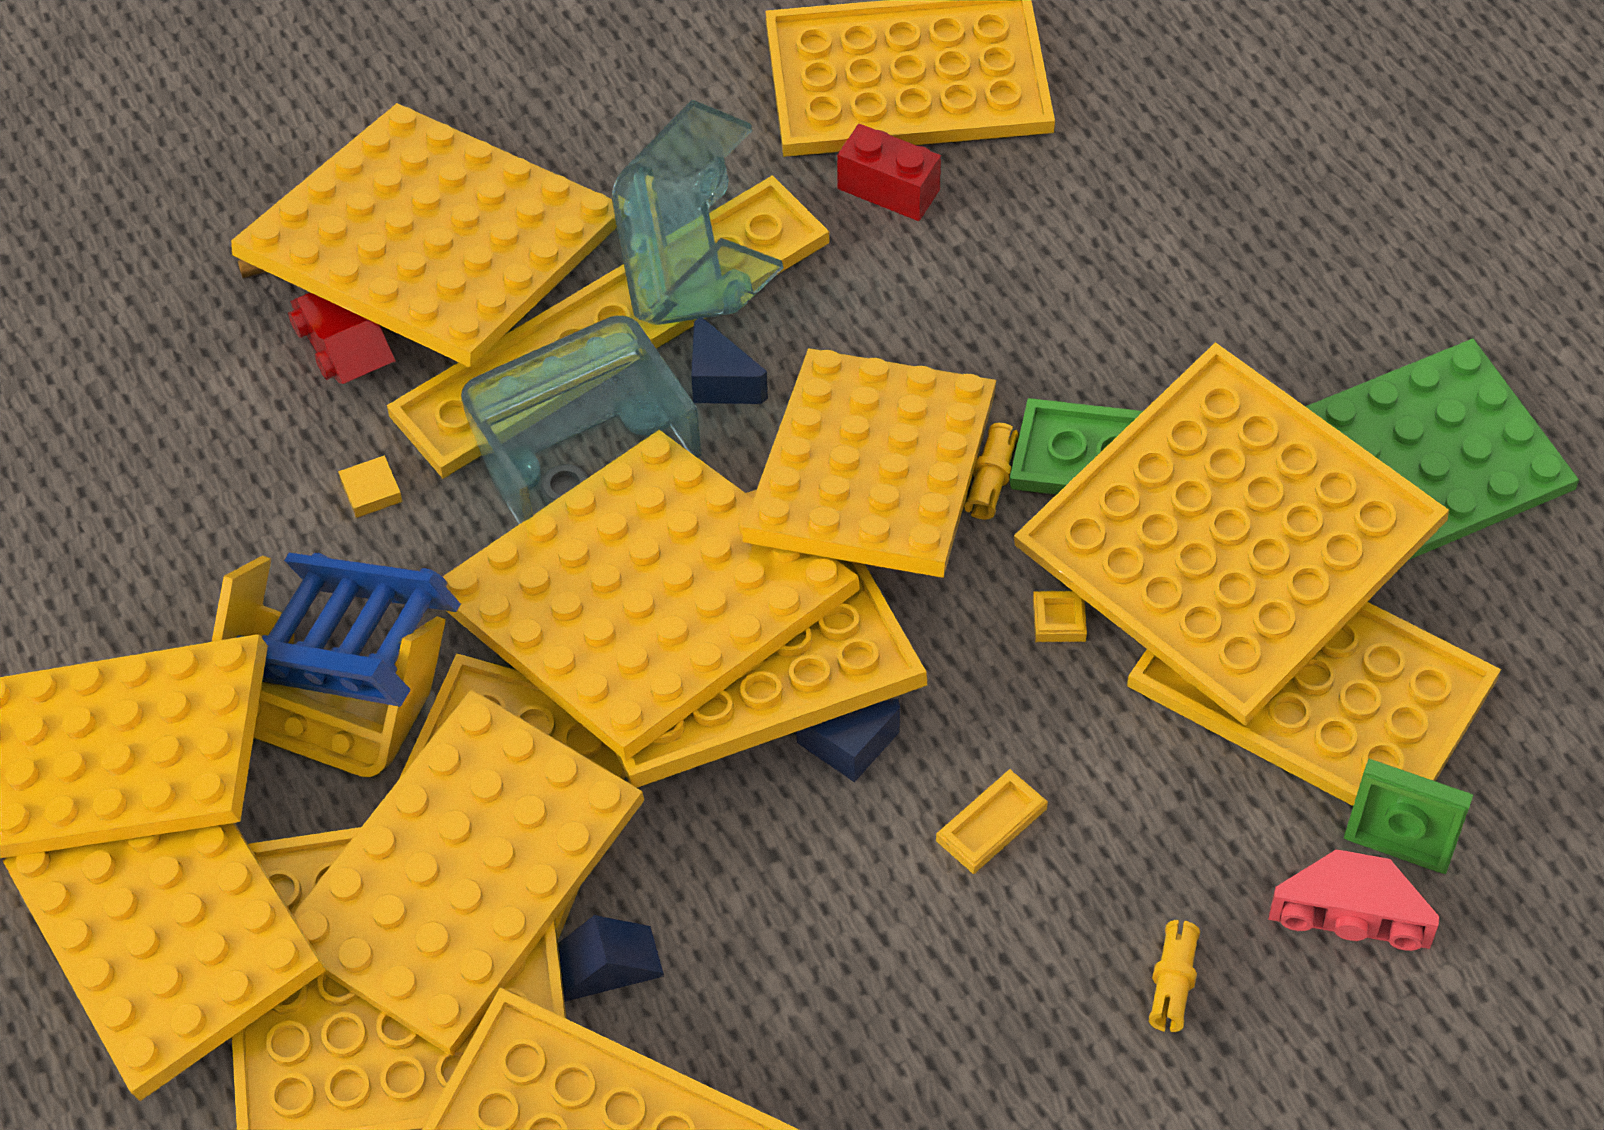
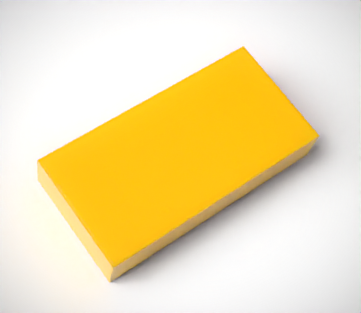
[936,769,1048,874]

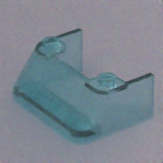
[612,100,784,325]
[461,316,702,524]

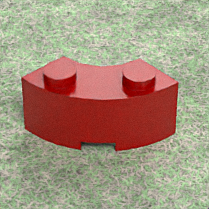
[288,292,396,384]

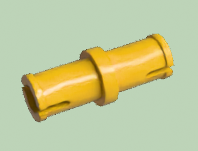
[964,423,1019,520]
[1148,920,1200,1032]

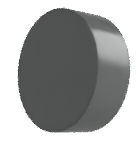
[541,464,588,505]

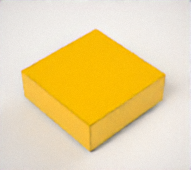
[338,455,403,518]
[1033,591,1087,642]

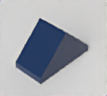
[691,317,768,404]
[796,698,900,782]
[558,915,664,1002]

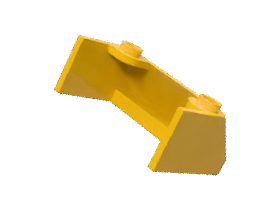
[212,555,446,777]

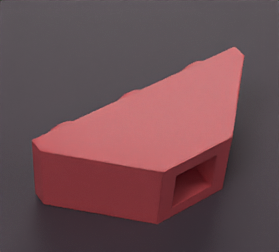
[1268,849,1439,951]

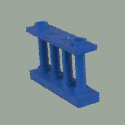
[236,553,461,707]

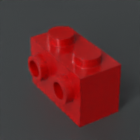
[837,123,941,221]

